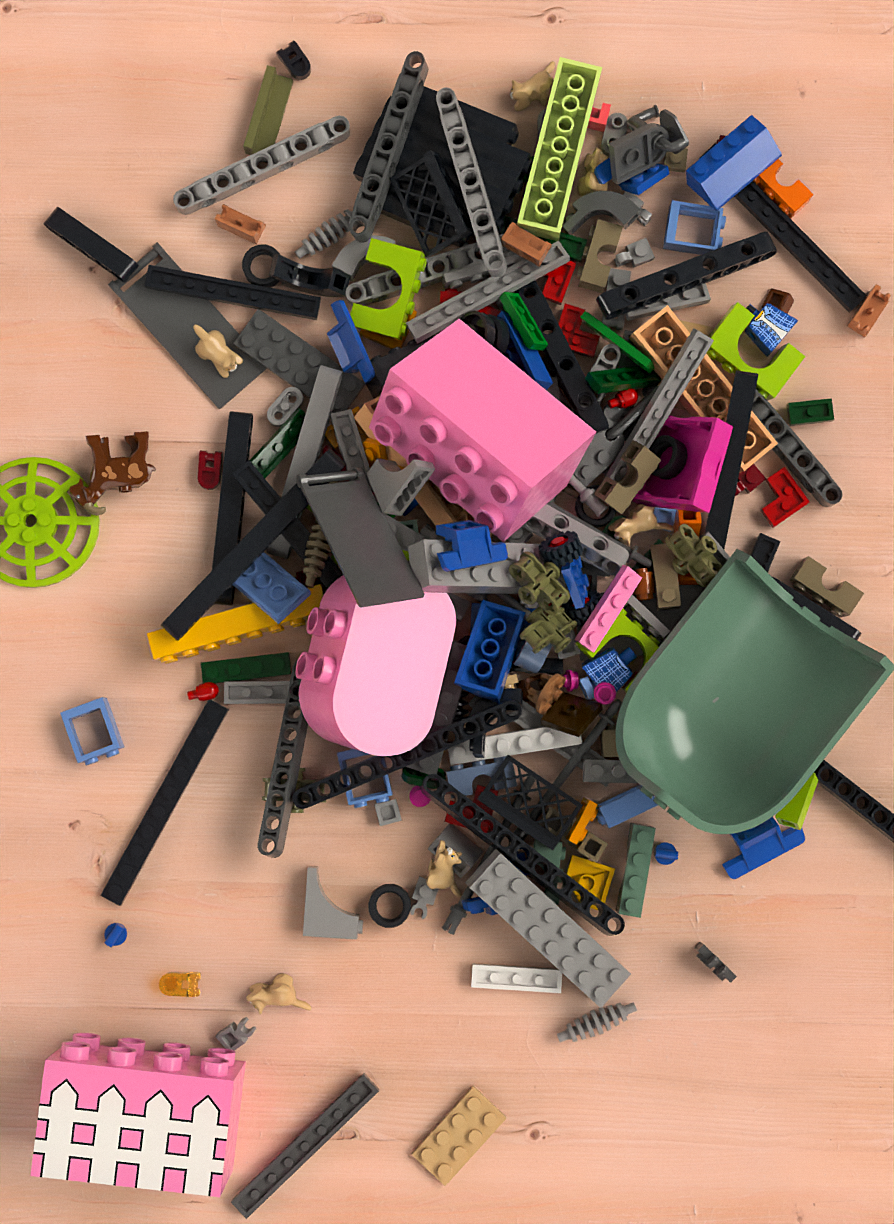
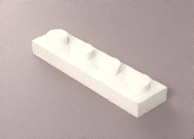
[471,963,562,993]

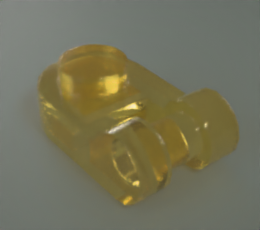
[159,972,201,997]

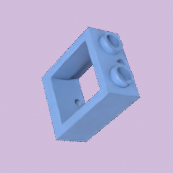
[663,200,726,255]
[60,697,124,766]
[337,749,393,808]
[596,785,658,828]

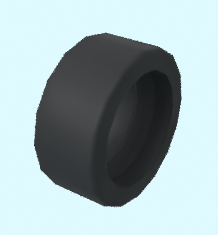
[242,244,280,288]
[649,435,688,480]
[575,485,617,528]
[368,884,411,928]

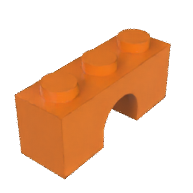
[753,159,814,219]

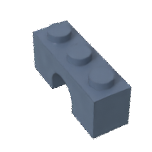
[446,756,517,799]

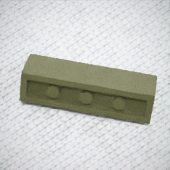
[243,65,293,155]

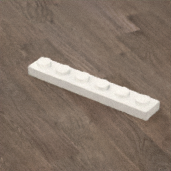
[448,726,583,765]

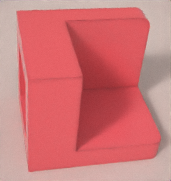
[587,103,611,132]

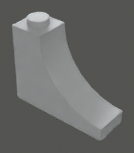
[367,458,435,516]
[303,866,363,939]

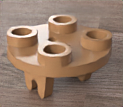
[527,673,566,716]

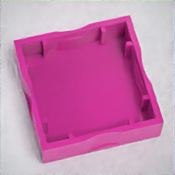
[632,415,733,513]

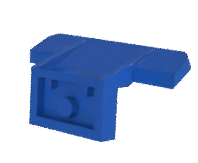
[594,157,670,195]
[327,300,375,383]
[436,520,508,572]
[722,817,805,879]

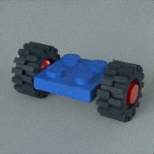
[539,531,601,626]

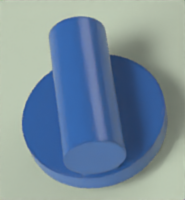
[654,842,678,865]
[104,923,127,947]

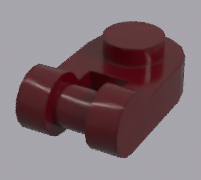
[197,450,223,490]

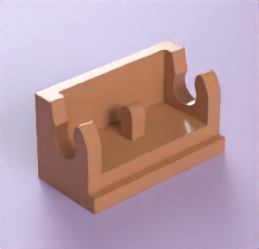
[215,204,266,245]
[501,222,552,267]
[847,284,891,337]

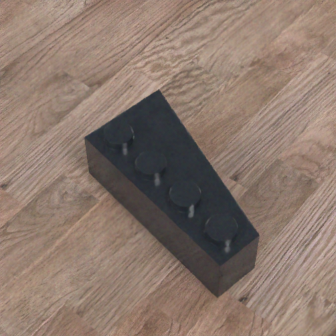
[362,329,444,399]

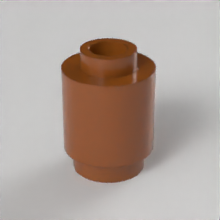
[633,568,655,601]

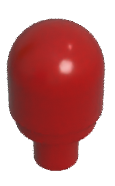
[607,389,638,409]
[187,682,219,701]

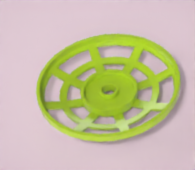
[0,457,100,588]

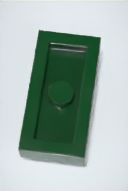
[787,398,834,426]

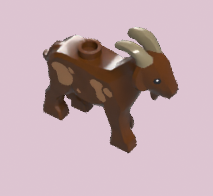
[69,431,156,516]

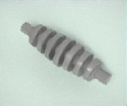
[295,209,353,259]
[557,1002,637,1042]

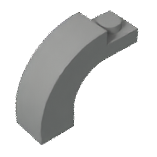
[332,235,396,282]

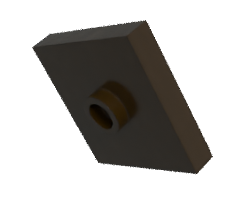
[540,692,603,737]

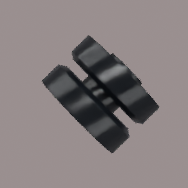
[460,311,510,355]

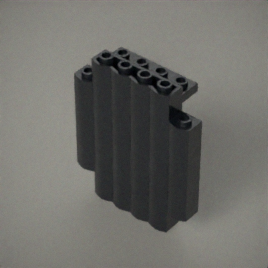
[353,86,533,247]

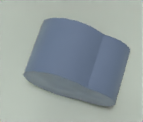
[512,638,552,674]

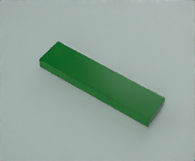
[580,311,655,373]

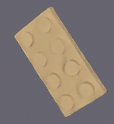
[412,1085,507,1186]

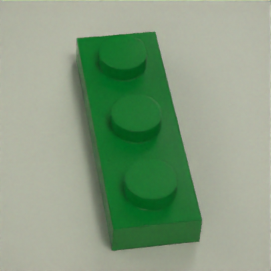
[499,292,548,350]

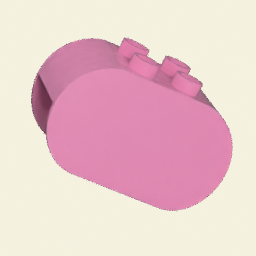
[295,575,456,756]

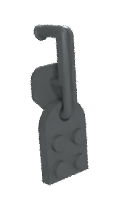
[574,386,659,487]

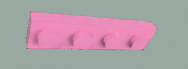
[574,565,642,653]

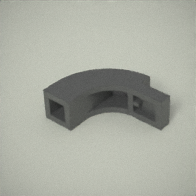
[563,191,641,235]

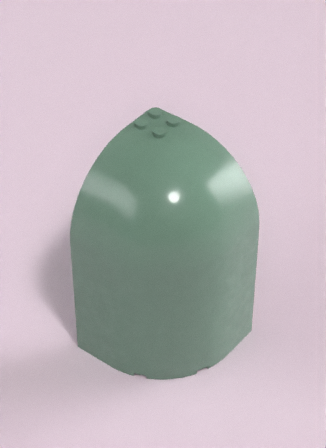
[615,549,894,834]

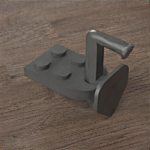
[609,105,689,185]

